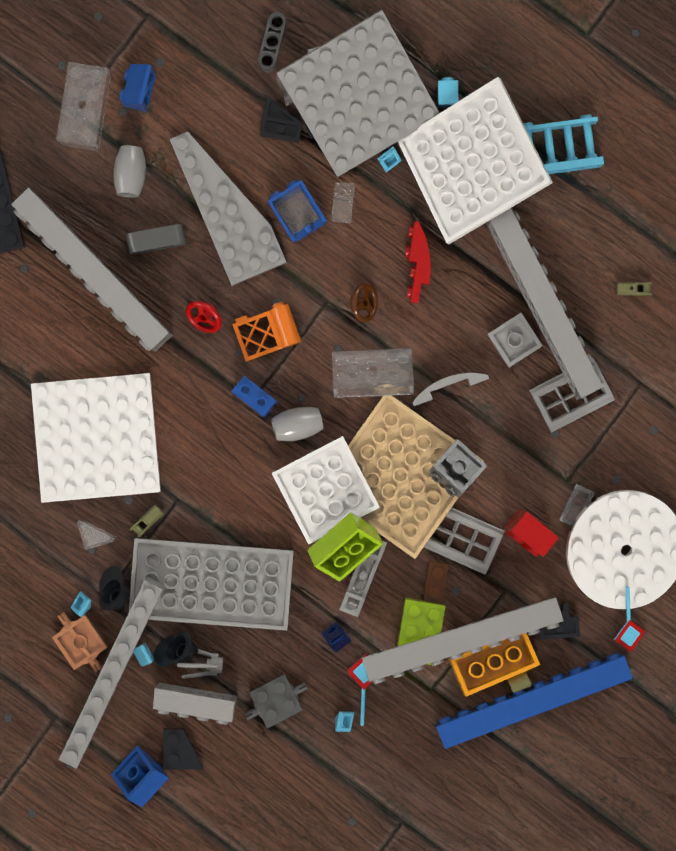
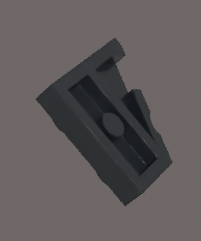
[260,97,303,143]
[163,728,203,770]

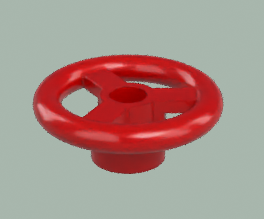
[186,301,222,333]

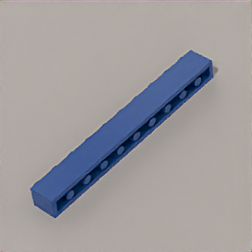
[435,652,633,749]

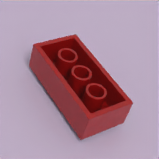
[504,509,559,557]

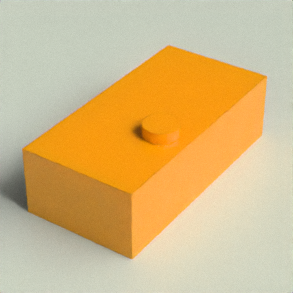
[448,633,540,697]

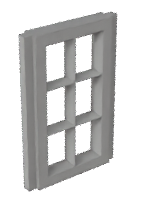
[529,358,615,433]
[424,508,505,575]

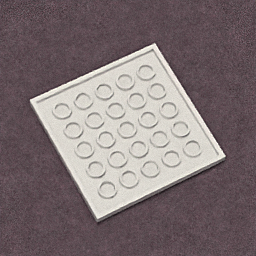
[398,77,553,244]
[31,373,161,503]

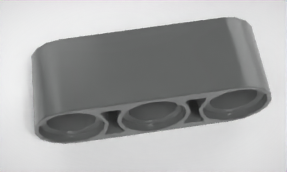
[258,12,287,73]
[126,224,186,255]

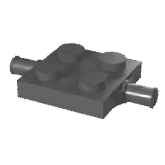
[244,674,308,729]

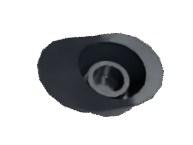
[99,566,130,611]
[154,632,198,667]

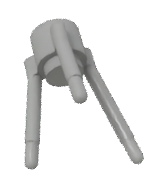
[177,649,223,679]

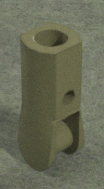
[616,282,653,296]
[130,504,164,538]

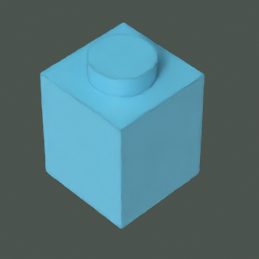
[437,77,458,108]

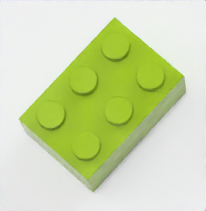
[308,512,383,582]
[397,597,445,666]

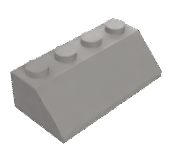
[153,683,237,725]

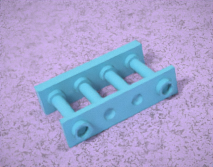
[523,114,604,174]

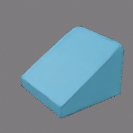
[134,643,154,666]

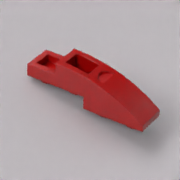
[405,221,431,304]

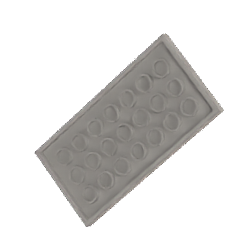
[128,538,294,631]

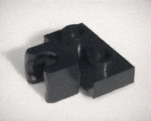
[539,602,580,640]

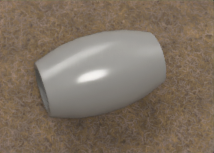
[113,145,146,198]
[271,407,323,441]

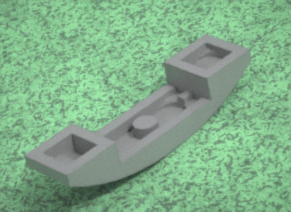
[412,373,489,407]
[339,541,387,617]

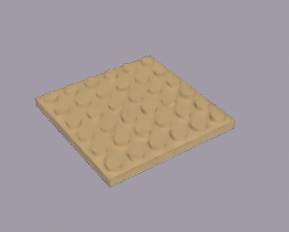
[348,392,484,559]

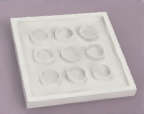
[272,436,380,545]

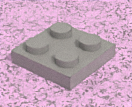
[487,313,542,368]

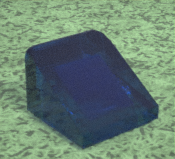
[321,622,351,652]

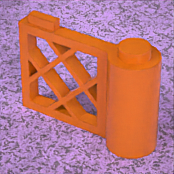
[232,302,302,362]

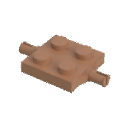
[52,612,108,673]

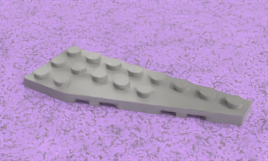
[170,132,287,286]

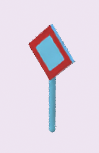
[614,586,645,652]
[347,654,373,726]

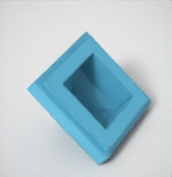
[378,147,402,173]
[70,591,91,617]
[335,711,354,732]

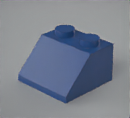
[120,64,156,112]
[111,746,169,807]

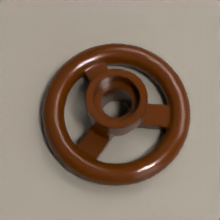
[350,283,378,323]

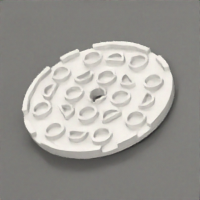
[566,490,676,609]

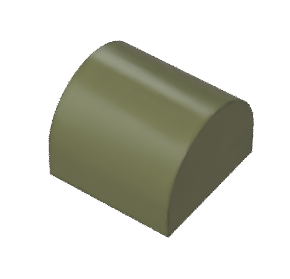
[507,671,532,693]

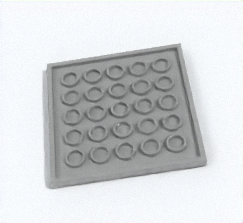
[276,9,439,177]

